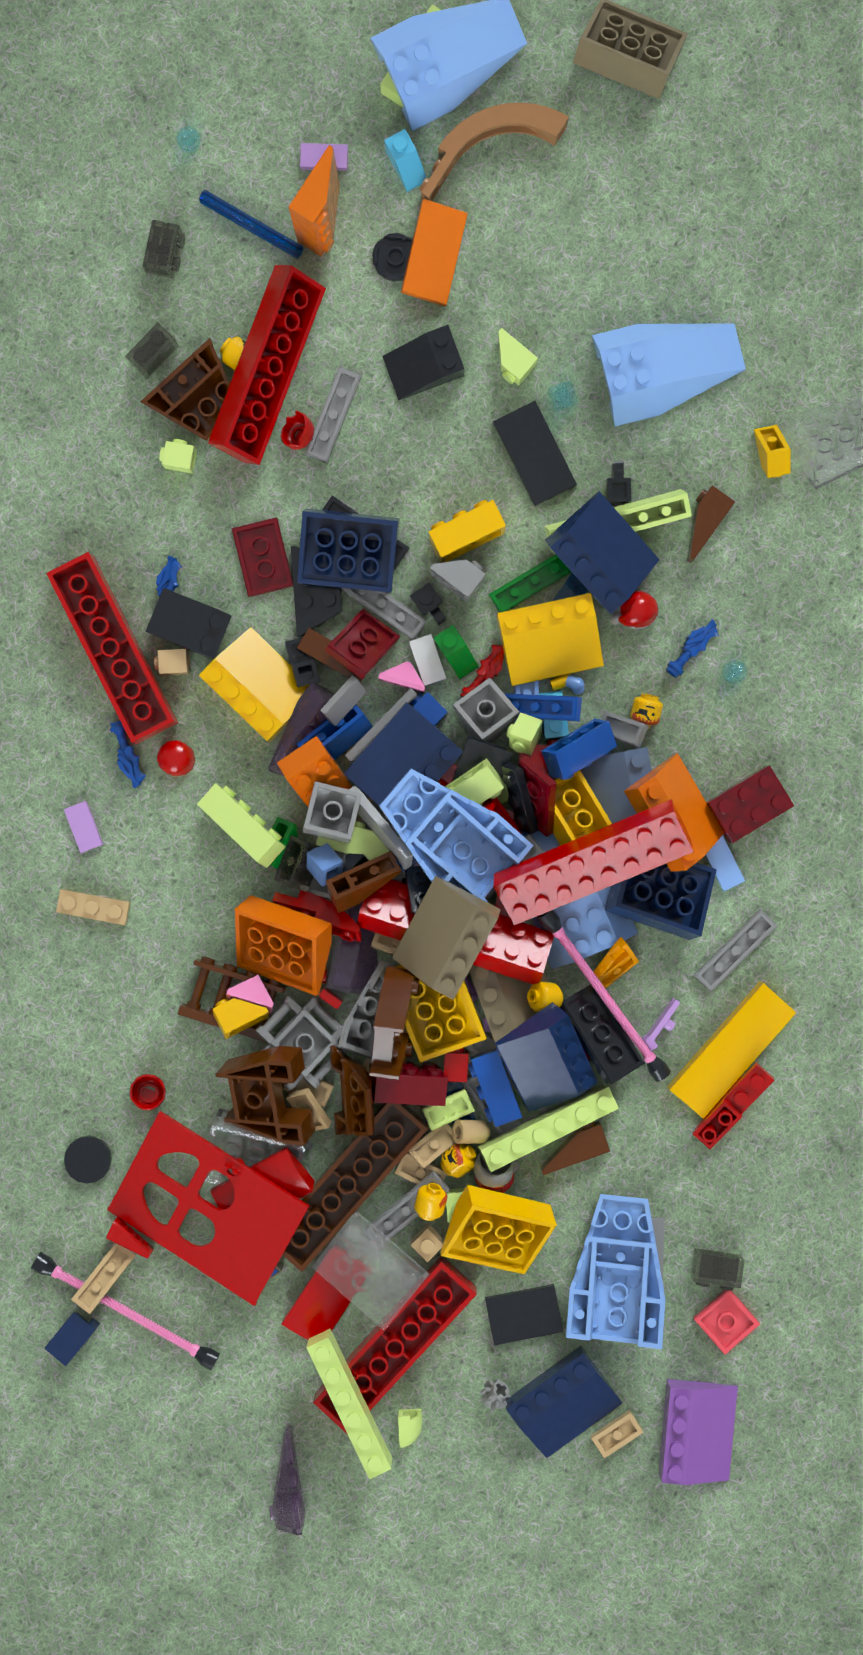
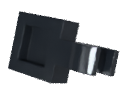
[606,461,631,503]
[410,583,446,625]

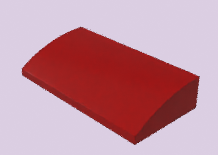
[210,1147,315,1209]
[281,1241,374,1340]

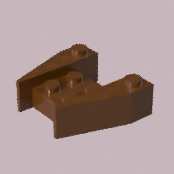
[369,967,419,1080]
[215,1046,315,1146]

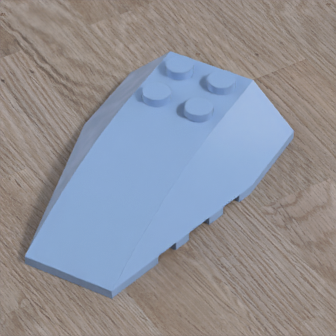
[370,0,527,131]
[592,323,746,427]
[379,769,534,902]
[520,830,638,969]
[566,1194,666,1349]

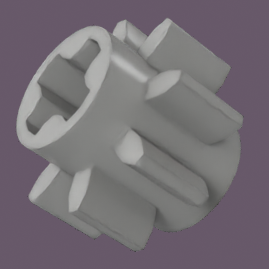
[480,1379,511,1411]

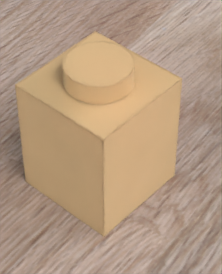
[154,649,191,676]
[411,1223,444,1262]

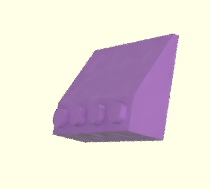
[658,1379,738,1485]

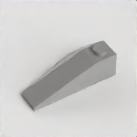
[338,961,395,1058]

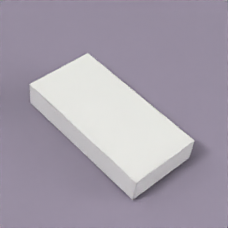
[409,634,446,686]

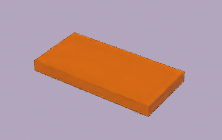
[400,198,468,306]

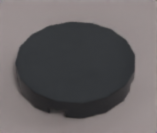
[372,233,412,282]
[64,1135,112,1184]

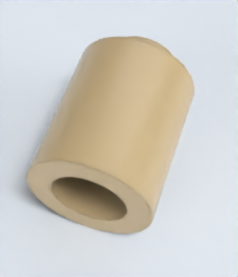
[452,1120,490,1144]

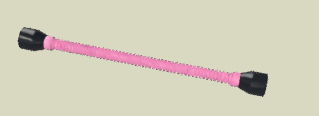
[537,909,671,1082]
[31,1252,220,1371]

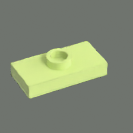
[422,1088,475,1131]

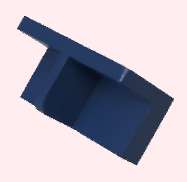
[45,1311,100,1366]

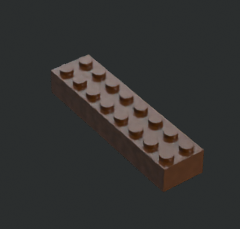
[283,1103,428,1272]

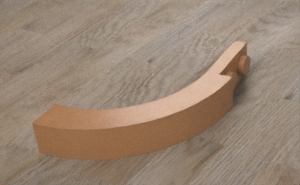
[420,103,569,201]

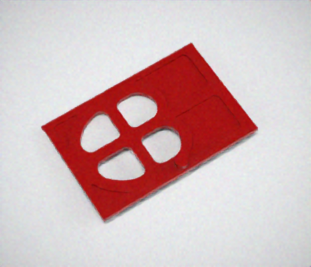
[107,1111,310,1306]

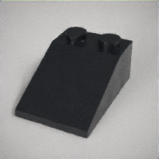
[382,325,465,401]
[145,588,232,659]

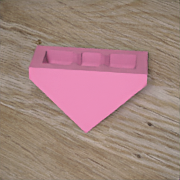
[378,661,425,693]
[226,975,274,1015]

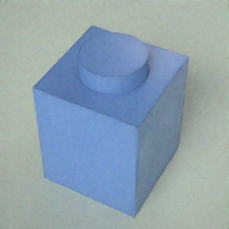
[307,843,343,887]

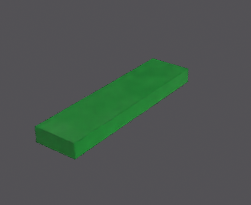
[489,554,572,613]

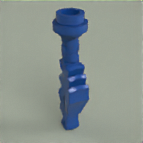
[156,556,183,596]
[666,619,719,678]
[110,721,146,788]

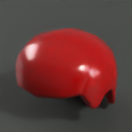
[281,411,315,450]
[157,740,196,777]
[129,1074,166,1110]

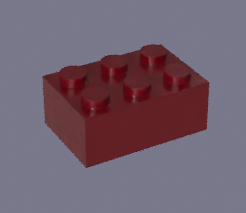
[706,765,794,843]
[368,1061,448,1106]

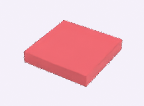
[693,1287,760,1355]

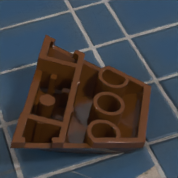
[140,338,230,441]
[330,1045,374,1136]

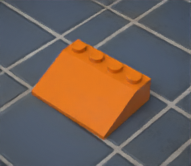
[289,145,340,257]
[624,753,724,872]
[235,895,332,996]

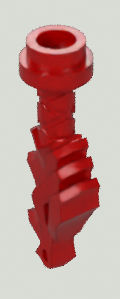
[460,645,504,697]

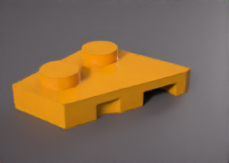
[593,937,639,989]

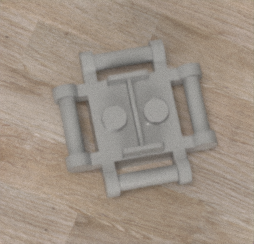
[255,996,348,1091]

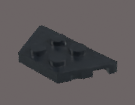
[291,546,343,637]

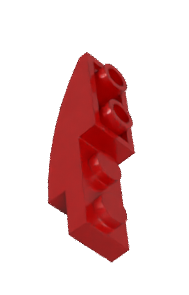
[272,890,362,942]
[692,1062,775,1150]

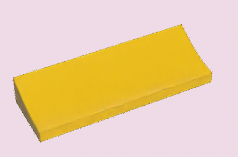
[667,981,796,1119]

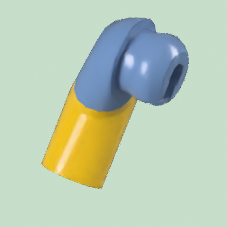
[549,674,585,695]

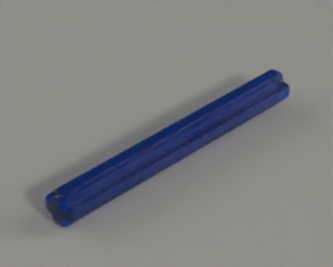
[199,190,304,259]

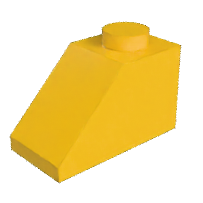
[754,424,791,478]
[213,998,269,1039]

